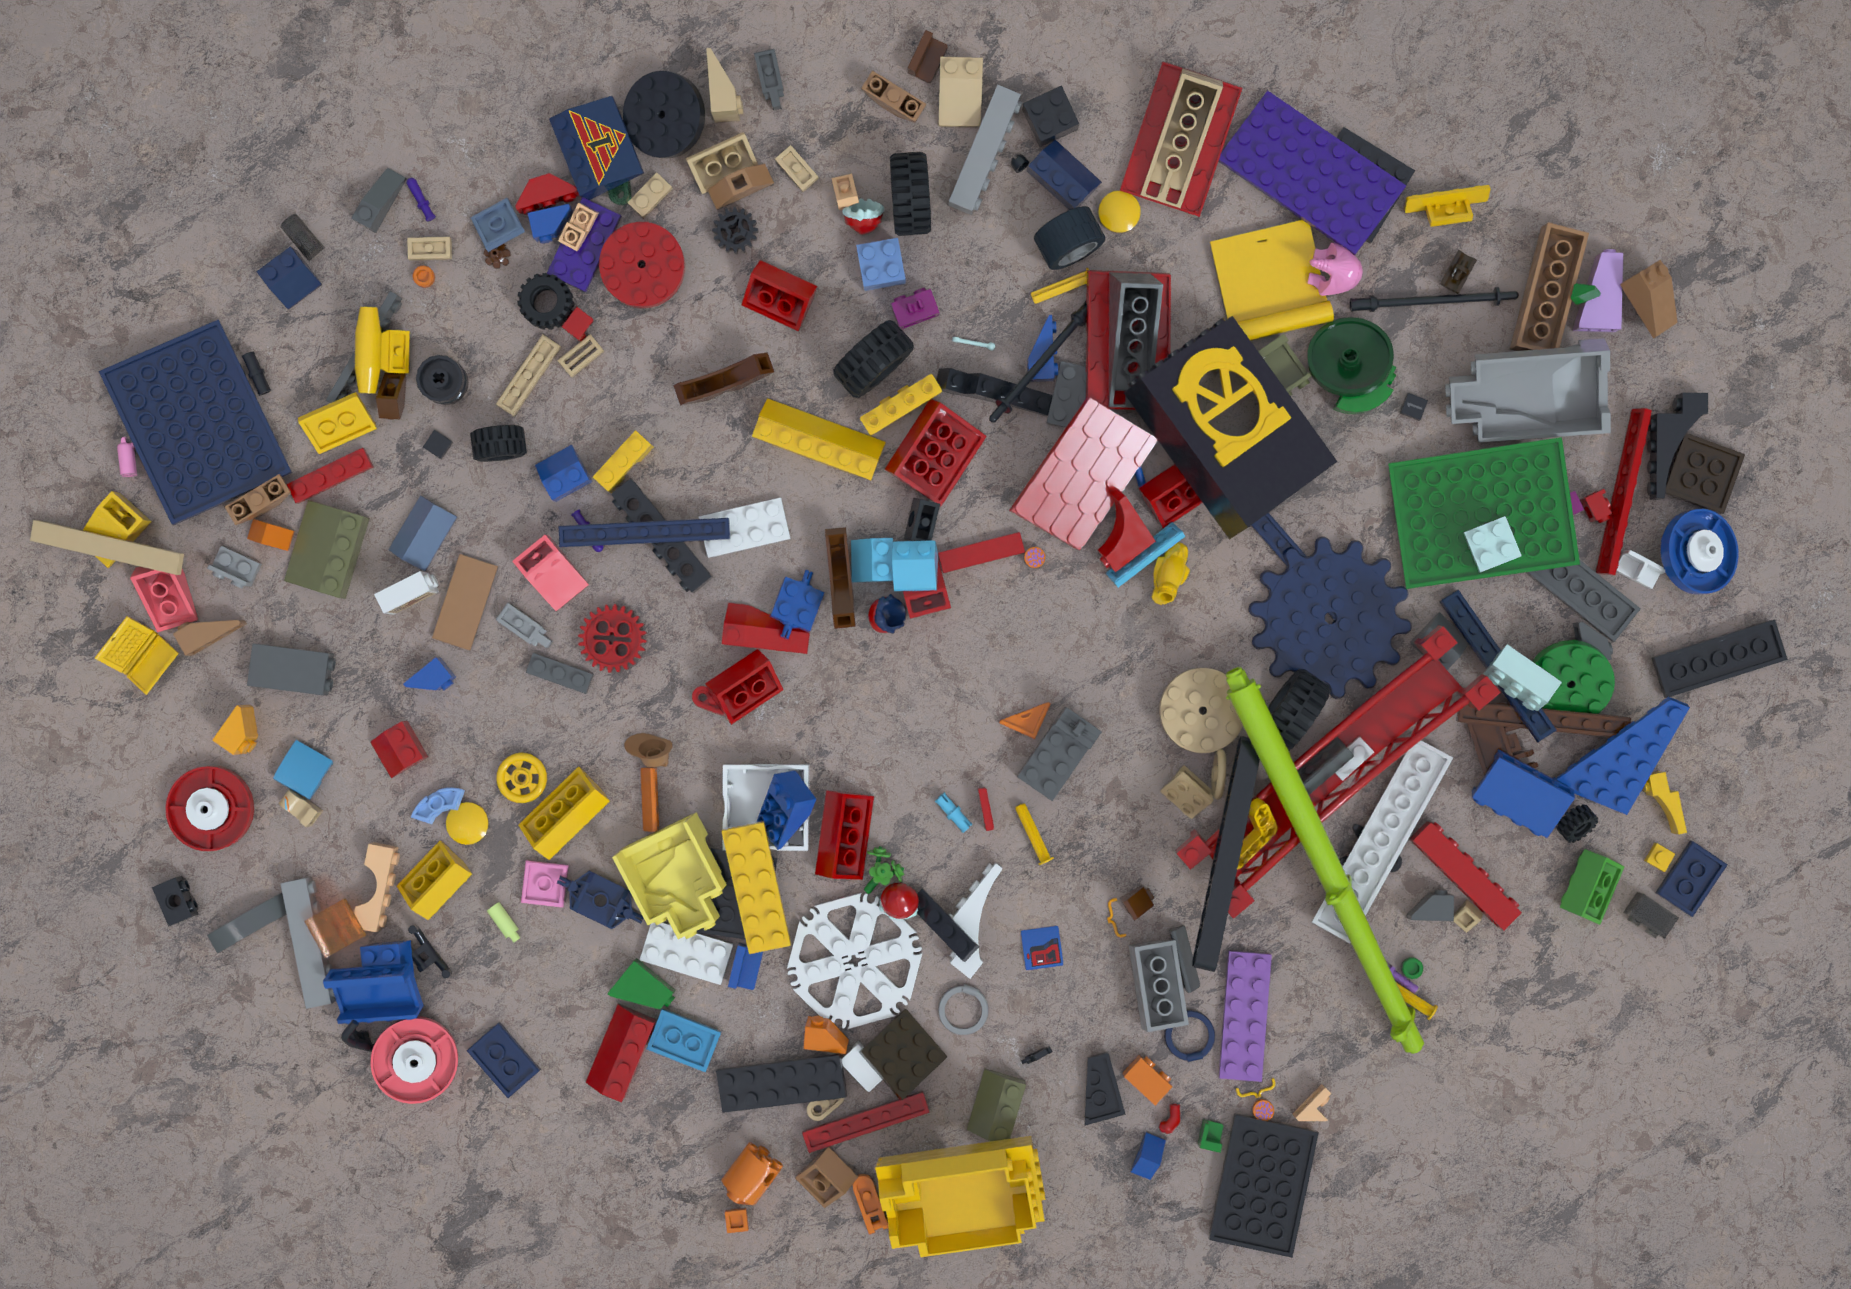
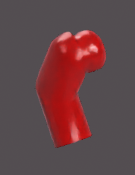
[1159,1104,1181,1134]

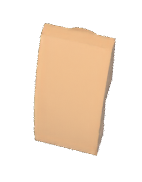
[558,203,599,251]

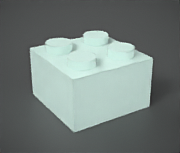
[1463,516,1522,573]

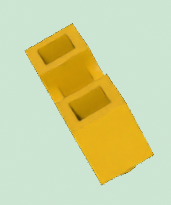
[593,430,654,494]

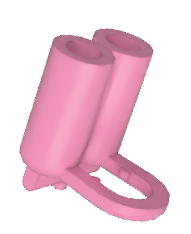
[117,437,137,477]

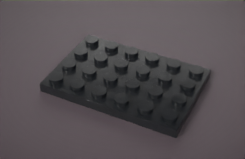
[1208,1113,1319,1258]

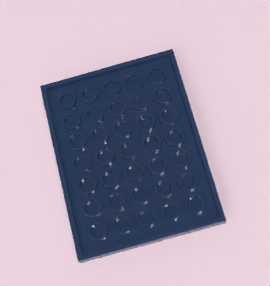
[99,319,292,526]

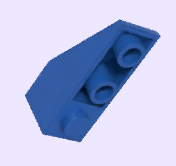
[1027,315,1058,382]

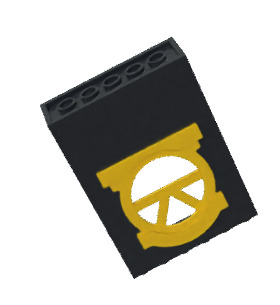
[1124,316,1338,540]

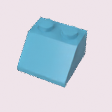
[851,538,893,583]
[892,541,938,591]

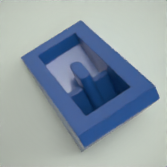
[1130,1132,1166,1180]

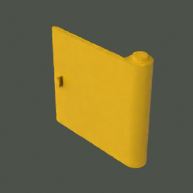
[1210,220,1334,341]

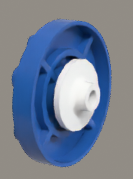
[1661,509,1739,595]

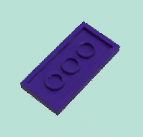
[547,197,622,292]

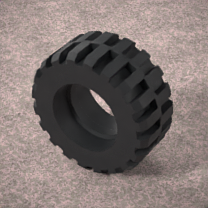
[890,152,931,236]
[833,320,914,398]
[1268,669,1331,751]

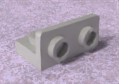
[207,546,262,588]

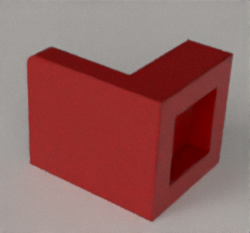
[562,307,594,342]

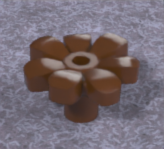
[483,244,511,269]

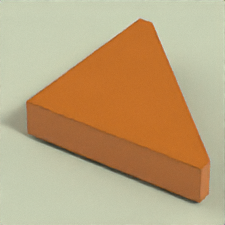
[999,702,1051,739]

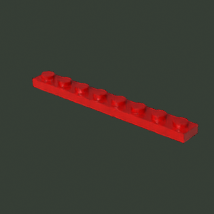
[1596,408,1652,575]

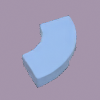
[411,788,465,824]

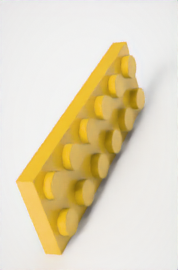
[722,821,791,954]

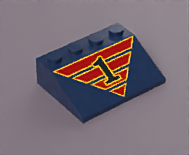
[549,96,644,200]

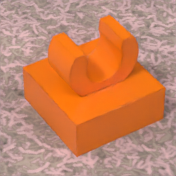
[725,1208,749,1233]

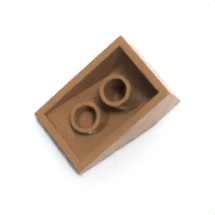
[1620,259,1678,338]

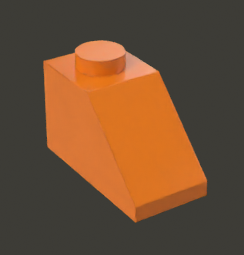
[804,1016,849,1054]

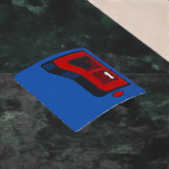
[1021,926,1063,970]

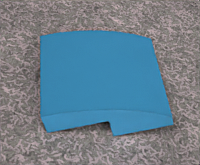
[273,740,333,800]

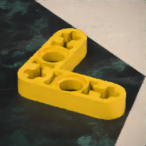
[1237,798,1277,870]

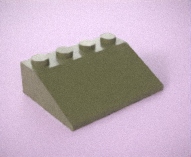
[284,500,370,599]

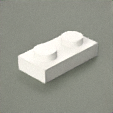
[1335,736,1374,781]

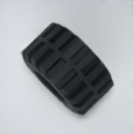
[517,273,574,330]
[470,425,527,462]

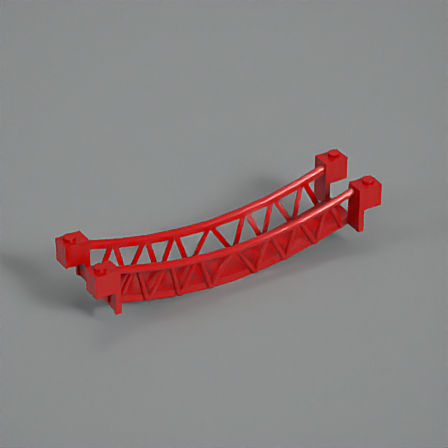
[1175,625,1501,919]

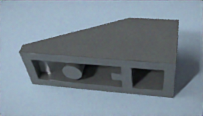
[352,168,407,233]

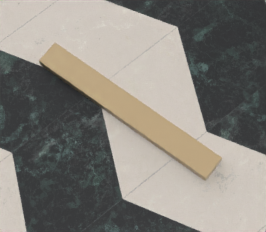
[30,520,184,575]

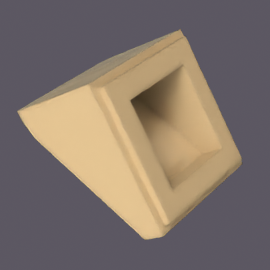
[1454,900,1483,933]

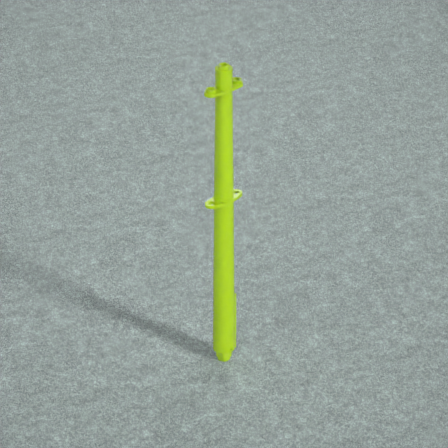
[1225,667,1424,1054]

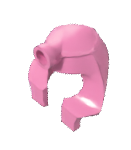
[1307,242,1363,296]

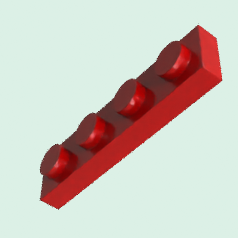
[287,448,373,504]

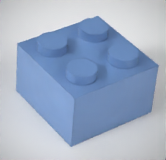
[856,238,906,291]

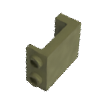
[1258,334,1313,396]

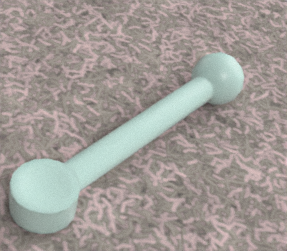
[952,337,995,351]

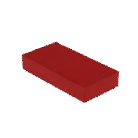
[978,787,994,831]

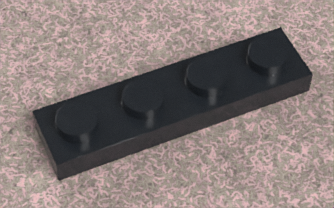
[917,889,980,962]

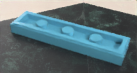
[1106,522,1185,588]

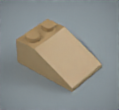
[706,48,743,123]
[939,57,983,128]

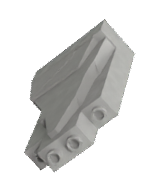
[1445,338,1611,442]

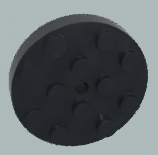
[623,71,705,158]

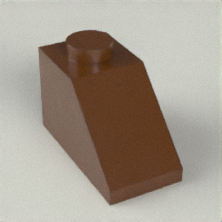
[376,372,406,420]
[1120,885,1155,921]

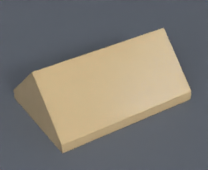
[686,132,758,194]

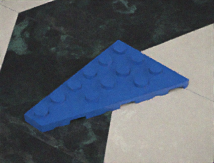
[1553,696,1690,815]

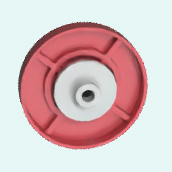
[370,1016,458,1104]

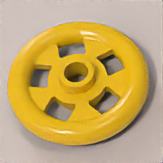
[496,753,547,803]

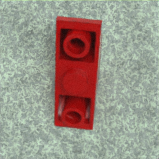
[515,173,580,215]

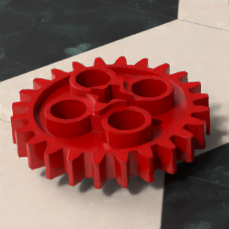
[578,604,648,673]

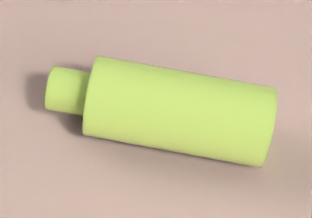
[487,902,521,943]

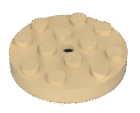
[1159,668,1243,753]

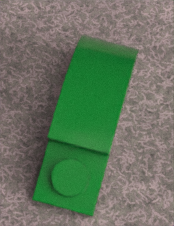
[1333,365,1396,414]

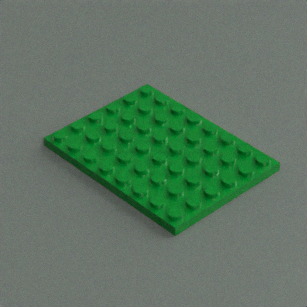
[1388,437,1580,589]

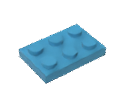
[646,1009,722,1072]

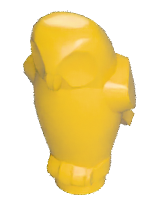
[1151,542,1190,605]

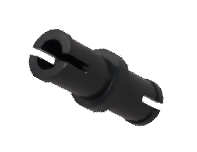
[242,351,271,396]

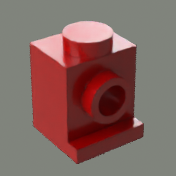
[1580,489,1612,524]

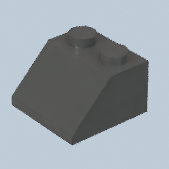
[1410,612,1468,670]

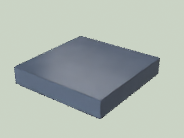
[470,198,525,252]

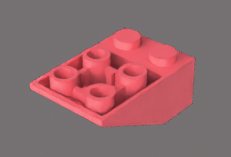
[512,534,589,611]

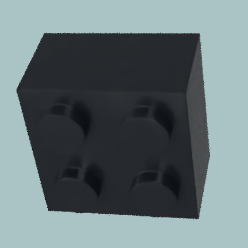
[1022,85,1079,147]

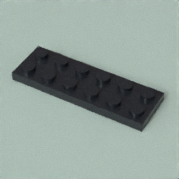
[1652,619,1788,698]
[716,1054,847,1113]

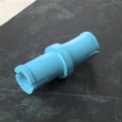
[935,792,972,833]

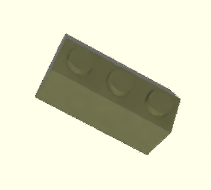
[967,1068,1026,1141]

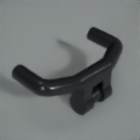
[408,925,452,978]
[341,1019,375,1052]

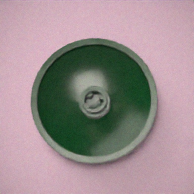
[1307,317,1394,397]

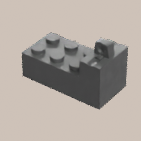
[1017,707,1102,801]

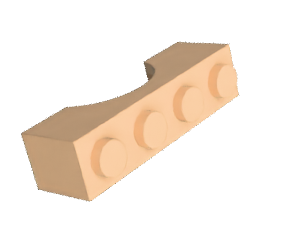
[351,842,400,932]

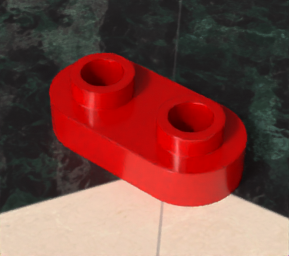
[692,686,724,716]

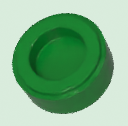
[1401,957,1423,979]

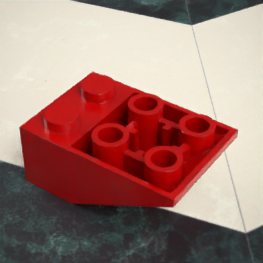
[903,561,951,619]

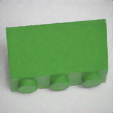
[1560,849,1625,925]

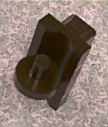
[1440,250,1477,294]

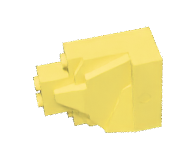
[612,812,727,939]

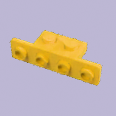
[1404,185,1491,227]
[860,374,942,435]

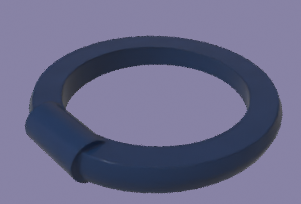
[1165,1010,1215,1062]

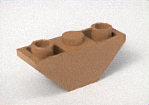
[861,70,926,123]
[708,164,774,210]
[225,474,291,525]

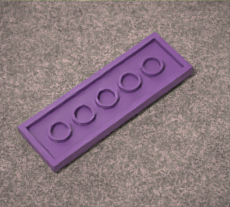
[1219,950,1272,1082]

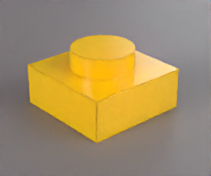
[1644,843,1675,872]

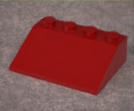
[884,399,987,507]

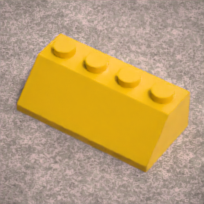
[518,766,610,860]

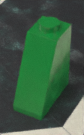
[607,958,676,1009]

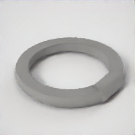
[938,984,988,1035]

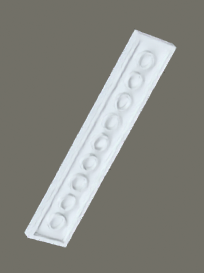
[1312,741,1453,944]

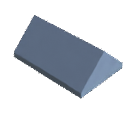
[388,495,457,571]

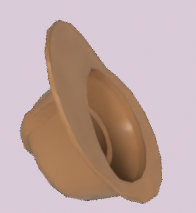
[624,733,673,768]

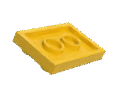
[298,392,377,454]

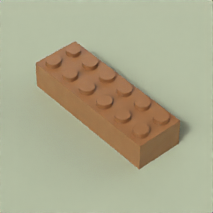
[1510,222,1589,351]

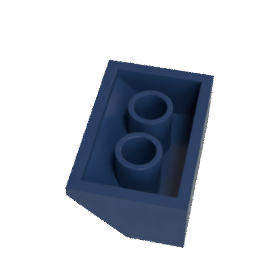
[1027,140,1102,210]

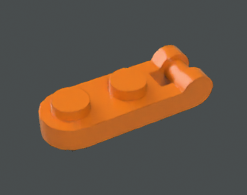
[853,1174,888,1235]

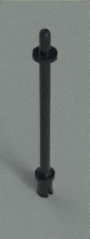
[1349,287,1519,312]
[989,300,1087,423]

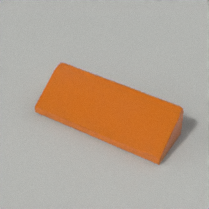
[641,767,659,832]

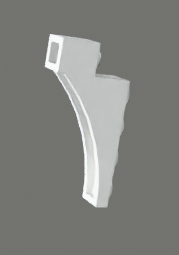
[949,862,1003,979]

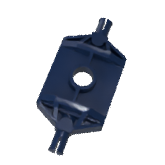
[557,870,644,929]

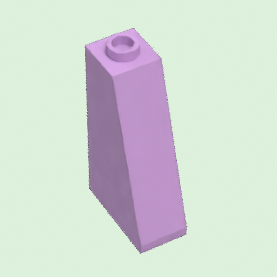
[1573,249,1623,332]

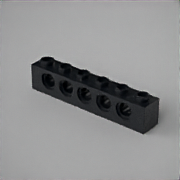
[611,478,713,593]

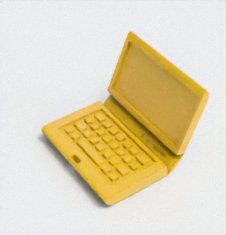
[95,616,179,695]

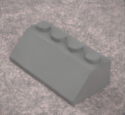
[1129,940,1189,1032]

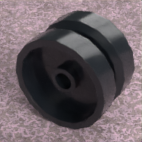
[416,355,469,405]

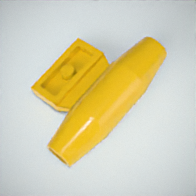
[355,307,410,394]

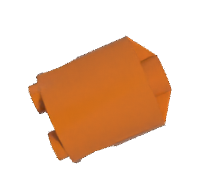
[721,1142,783,1205]

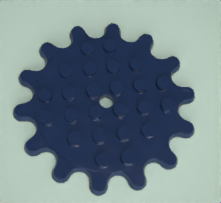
[1248,536,1412,699]

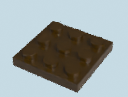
[1665,433,1745,514]
[859,1009,947,1101]

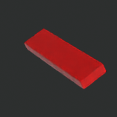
[938,532,1025,573]

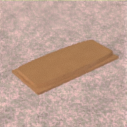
[432,554,498,650]

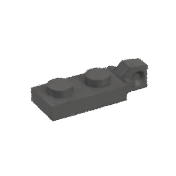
[754,49,784,111]

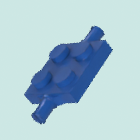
[770,570,825,639]

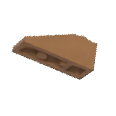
[173,620,247,656]

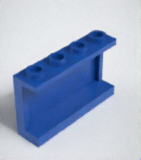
[1472,749,1575,838]
[323,963,424,1024]

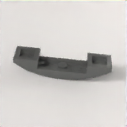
[207,893,287,954]

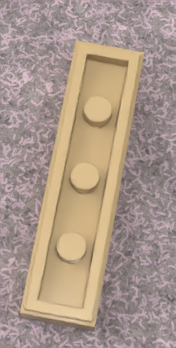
[496,334,561,417]

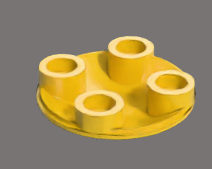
[1098,191,1141,233]
[446,802,488,845]

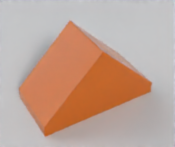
[247,519,295,551]

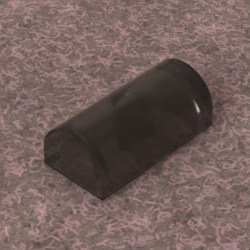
[280,214,325,261]

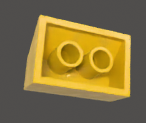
[397,840,472,920]

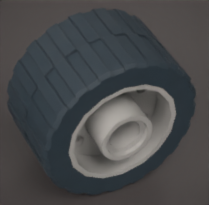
[1034,206,1106,270]

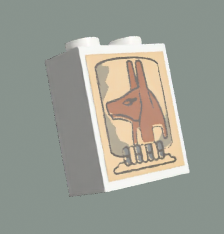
[374,571,439,615]

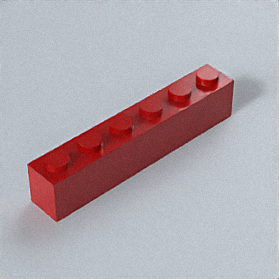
[1409,821,1522,931]

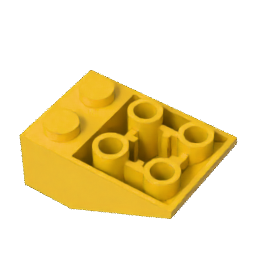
[83,491,152,568]

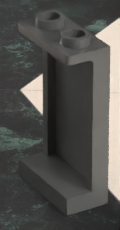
[247,643,336,695]

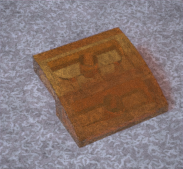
[304,898,366,958]

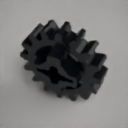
[712,207,759,254]

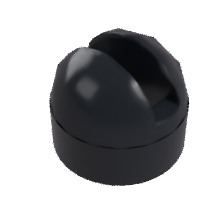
[1011,154,1029,173]

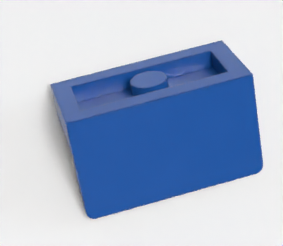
[728,943,763,990]

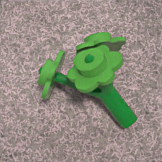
[864,846,905,894]

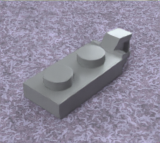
[496,603,553,648]

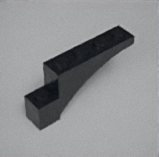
[936,368,1053,416]
[1647,393,1708,500]

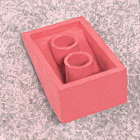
[130,566,198,632]

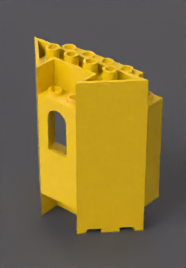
[875,1136,1046,1257]

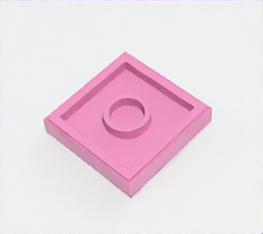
[521,860,569,908]

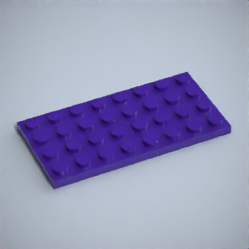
[1218,90,1406,255]

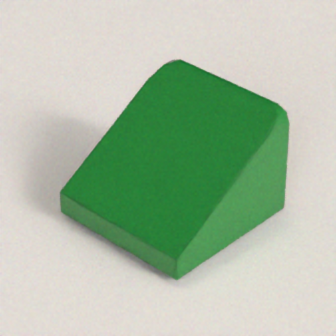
[1571,283,1601,305]

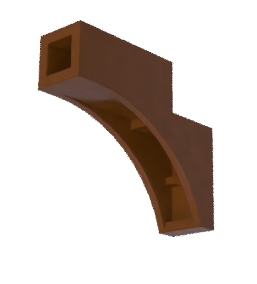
[673,352,774,406]
[825,527,856,629]

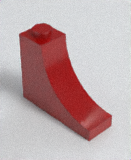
[1097,489,1156,572]

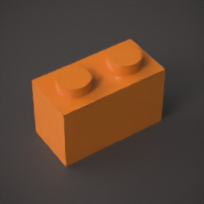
[1122,1055,1172,1106]

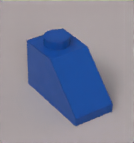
[528,204,573,244]
[403,657,456,691]

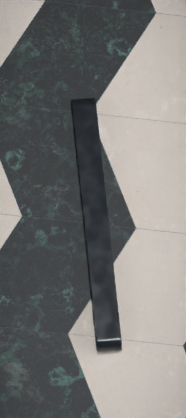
[1192,736,1260,972]

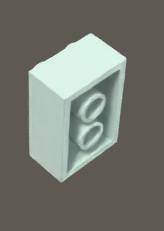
[1484,645,1562,711]

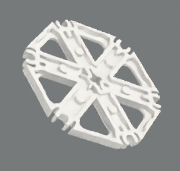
[787,892,922,1029]

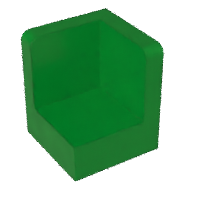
[1197,1119,1224,1153]

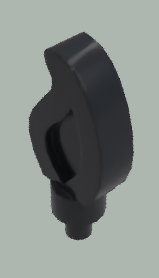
[1021,1046,1053,1064]

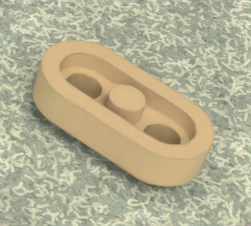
[807,1098,844,1121]

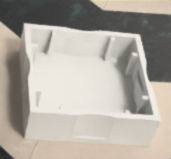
[723,764,809,851]

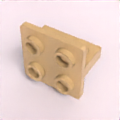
[1161,765,1214,819]

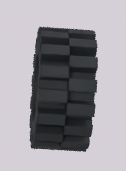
[1556,804,1598,843]

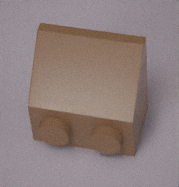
[795,1147,858,1208]

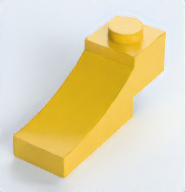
[1643,771,1687,835]

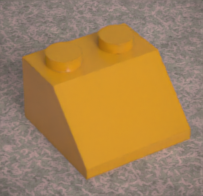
[212,705,258,755]

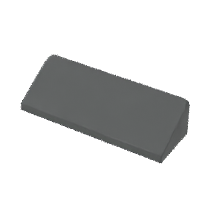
[1297,736,1354,795]
[1169,926,1200,993]

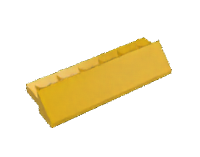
[752,398,886,481]

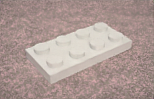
[699,498,791,558]
[640,922,734,985]

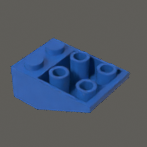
[757,771,816,850]

